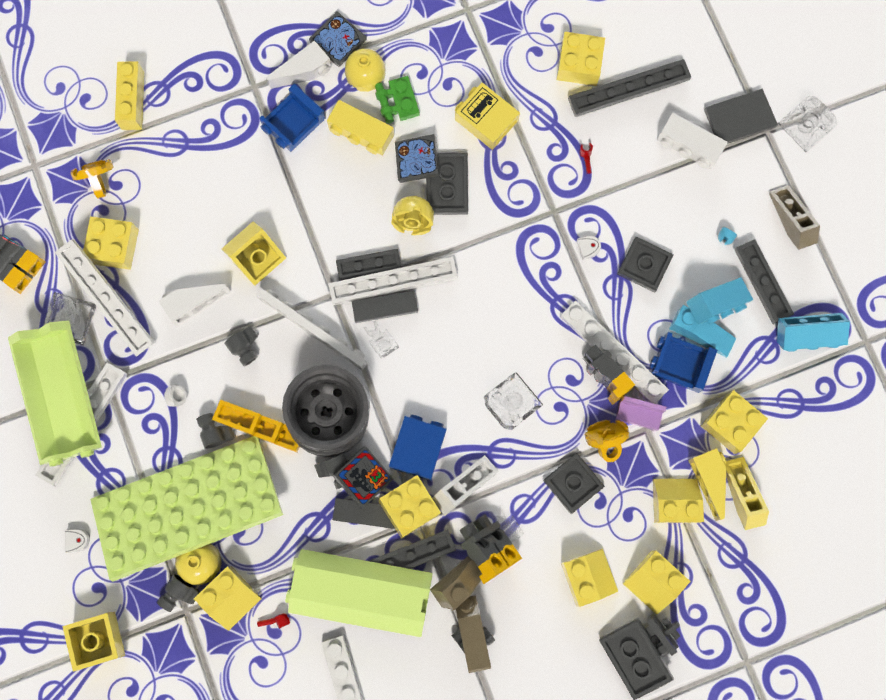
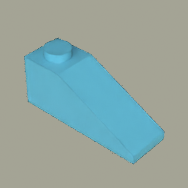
[669,305,736,358]

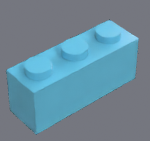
[686,278,753,325]
[777,313,850,352]

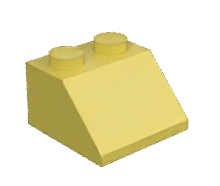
[222,221,286,286]
[653,479,704,523]
[561,549,618,607]
[623,550,691,615]
[194,566,262,631]

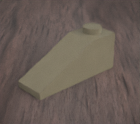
[769,185,820,250]
[430,556,482,610]
[455,595,491,673]

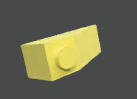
[688,448,726,521]
[725,457,769,530]

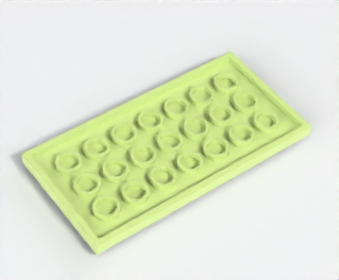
[90,436,284,582]

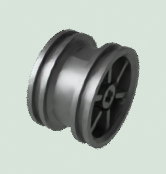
[282,365,369,457]

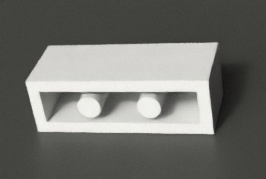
[657,112,728,170]

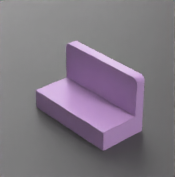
[615,396,667,431]

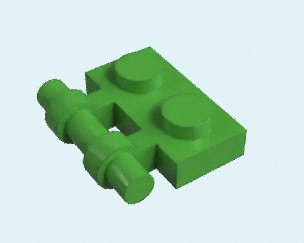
[375,76,420,124]

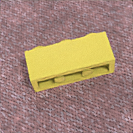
[115,61,144,130]
[327,100,394,156]

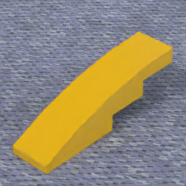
[212,399,300,453]

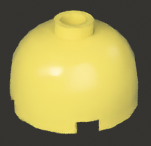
[345,49,386,92]
[391,196,434,236]
[175,544,221,585]

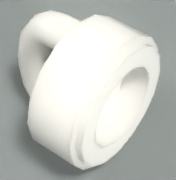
[164,385,187,407]

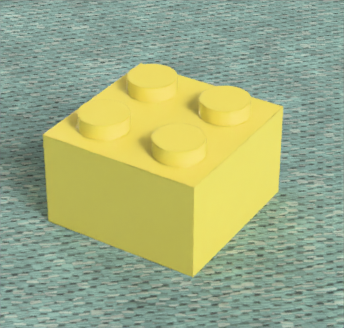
[556,32,605,86]
[83,216,139,270]
[701,390,768,454]
[378,475,441,539]
[62,612,126,672]

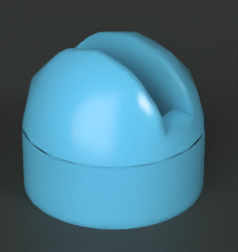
[718,227,737,245]

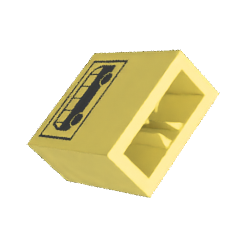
[455,83,520,150]

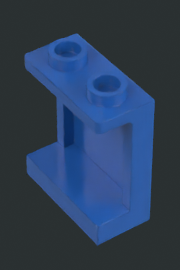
[259,84,326,152]
[649,332,718,393]
[389,414,447,481]

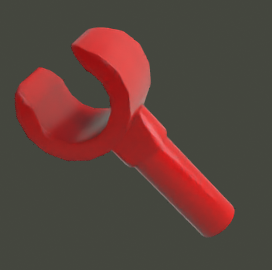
[579,143,593,174]
[257,613,290,629]

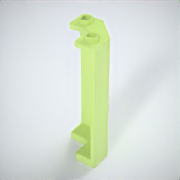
[8,320,102,467]
[285,549,433,637]

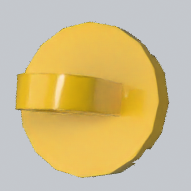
[70,159,114,199]
[584,420,629,462]

